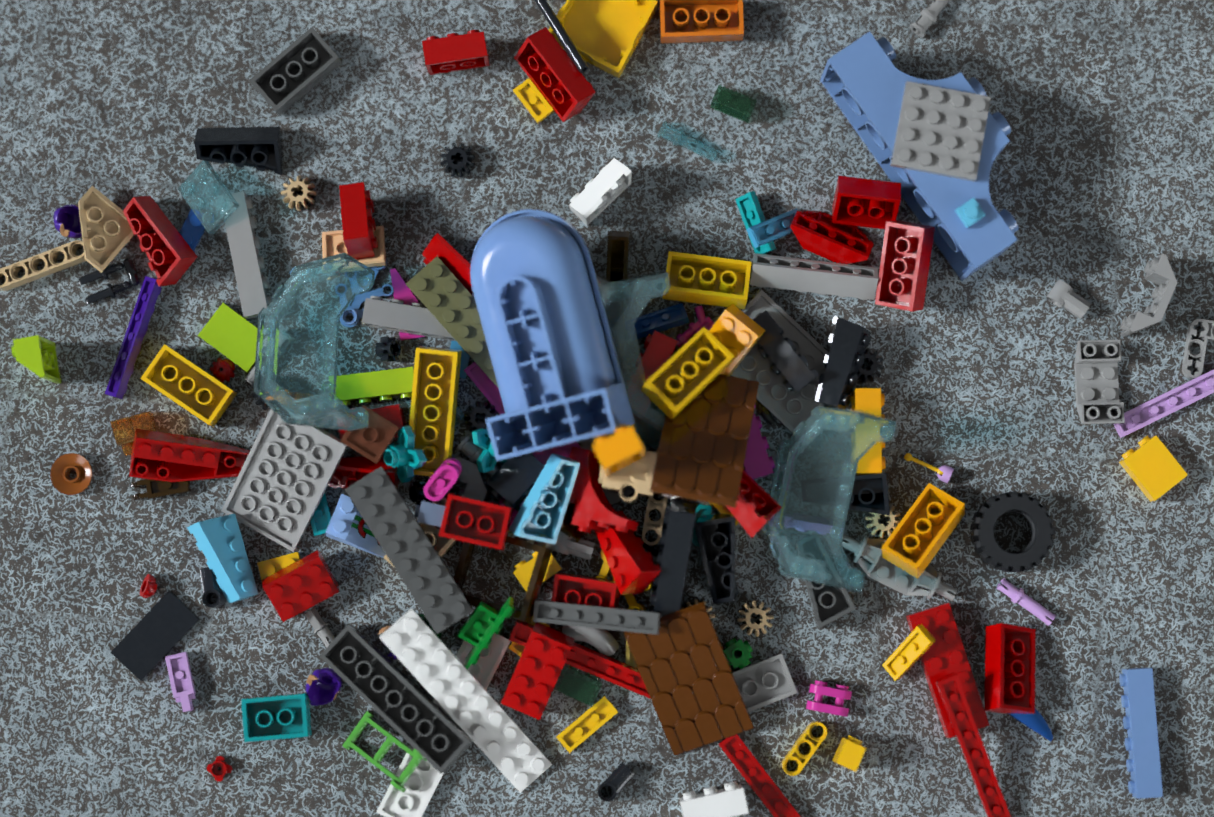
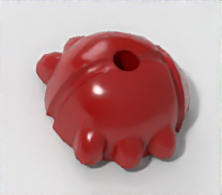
[210,358,235,383]
[140,574,157,599]

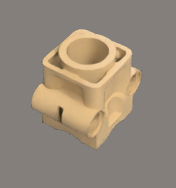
[599,440,658,504]

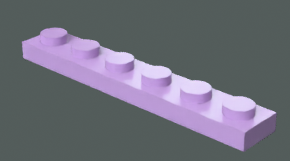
[1113,369,1214,438]

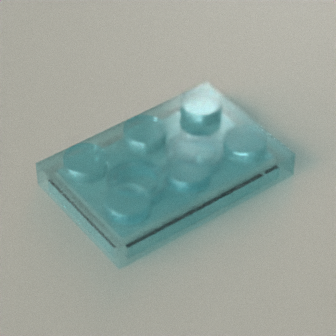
[178,160,239,234]

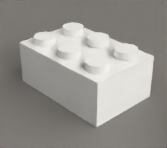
[679,782,749,817]

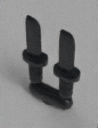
[78,258,140,305]

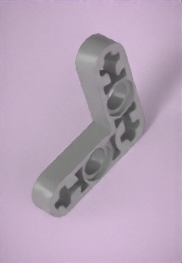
[1182,319,1214,379]

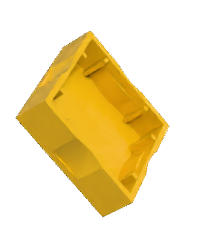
[549,0,658,78]

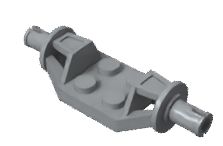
[837,533,958,601]

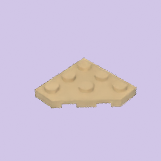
[78,186,134,273]

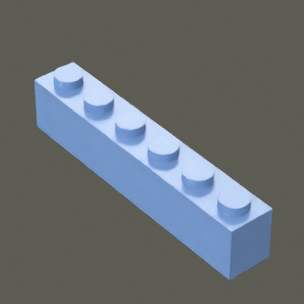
[1119,667,1163,799]

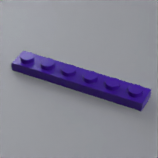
[105,276,161,399]

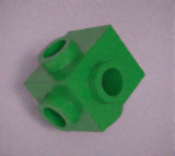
[723,638,753,669]

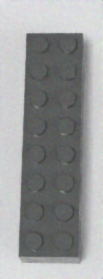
[345,466,474,634]
[319,625,474,774]

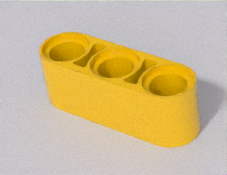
[782,721,827,776]

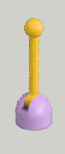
[904,453,954,483]

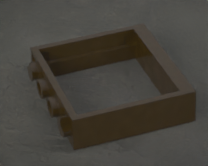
[454,534,552,623]

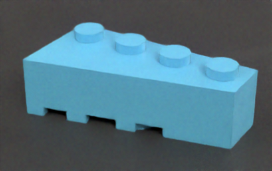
[508,454,580,545]
[187,513,258,603]

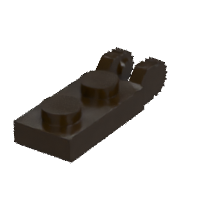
[130,479,191,500]

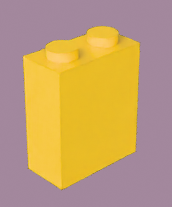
[1119,435,1188,502]

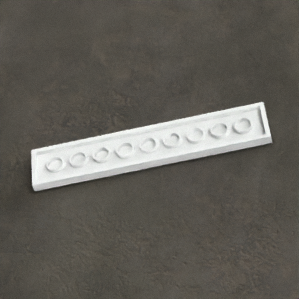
[379,608,552,793]
[377,633,511,817]

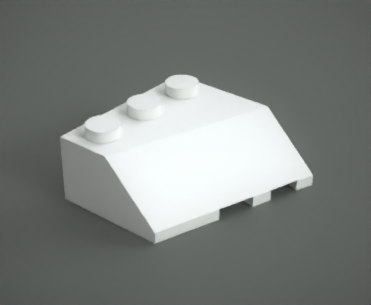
[569,158,632,226]

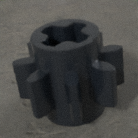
[375,336,401,362]
[409,480,431,505]

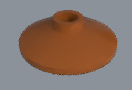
[50,453,93,495]

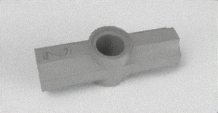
[530,531,595,560]

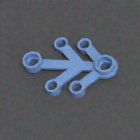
[335,259,394,328]

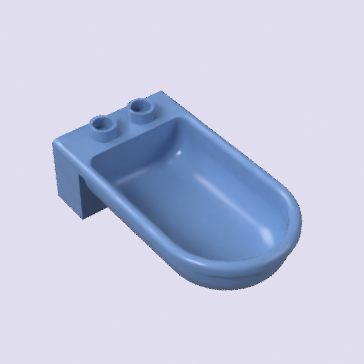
[470,209,635,461]

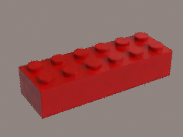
[906,603,990,738]

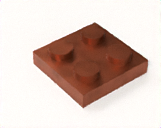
[340,405,400,464]

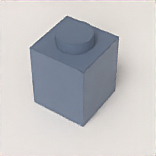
[415,501,446,527]

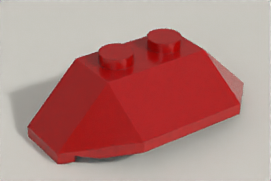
[790,211,874,264]

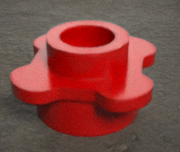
[207,756,232,782]

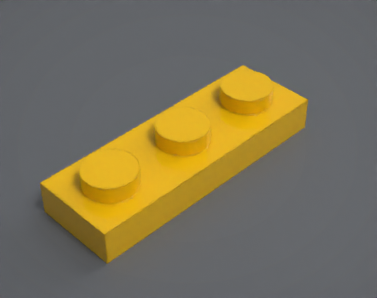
[882,624,936,681]
[556,696,618,753]

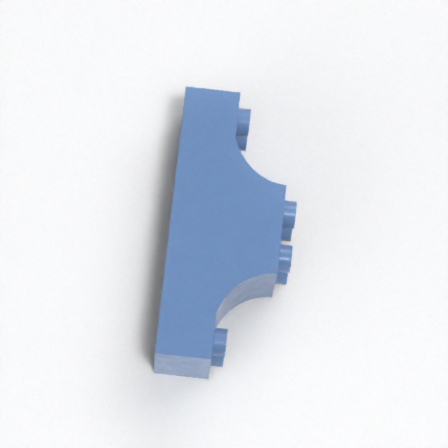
[820,31,1019,281]

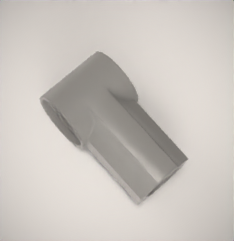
[1046,280,1091,319]

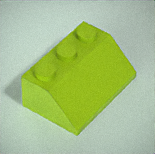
[11,335,61,384]

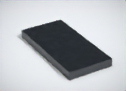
[111,590,200,681]

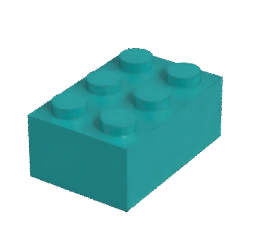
[241,693,312,742]

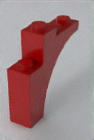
[569,446,638,533]

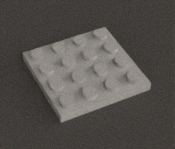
[890,81,991,182]

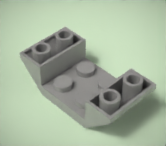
[1120,254,1178,337]
[1074,340,1125,424]

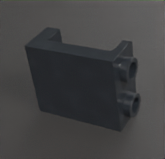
[486,453,545,512]

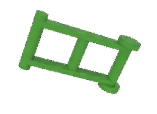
[342,711,427,793]

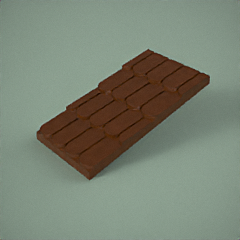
[650,374,759,508]
[624,602,754,756]

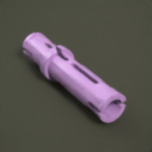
[996,578,1056,626]

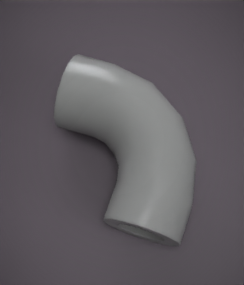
[562,625,619,656]

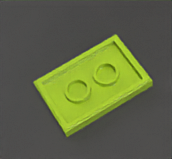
[198,303,273,373]

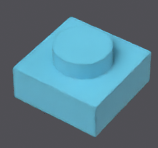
[955,197,986,228]

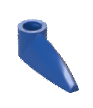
[1007,709,1053,741]

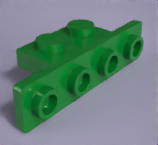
[458,597,515,670]

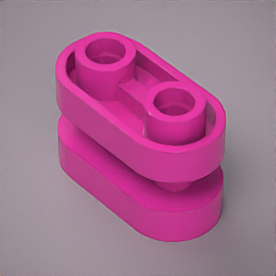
[424,458,462,501]
[806,680,852,717]

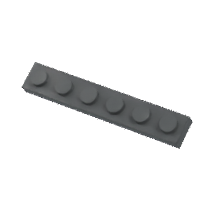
[533,600,661,635]

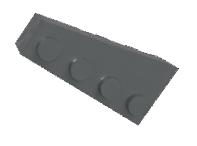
[795,534,856,629]

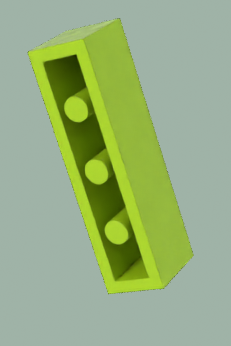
[330,367,414,406]

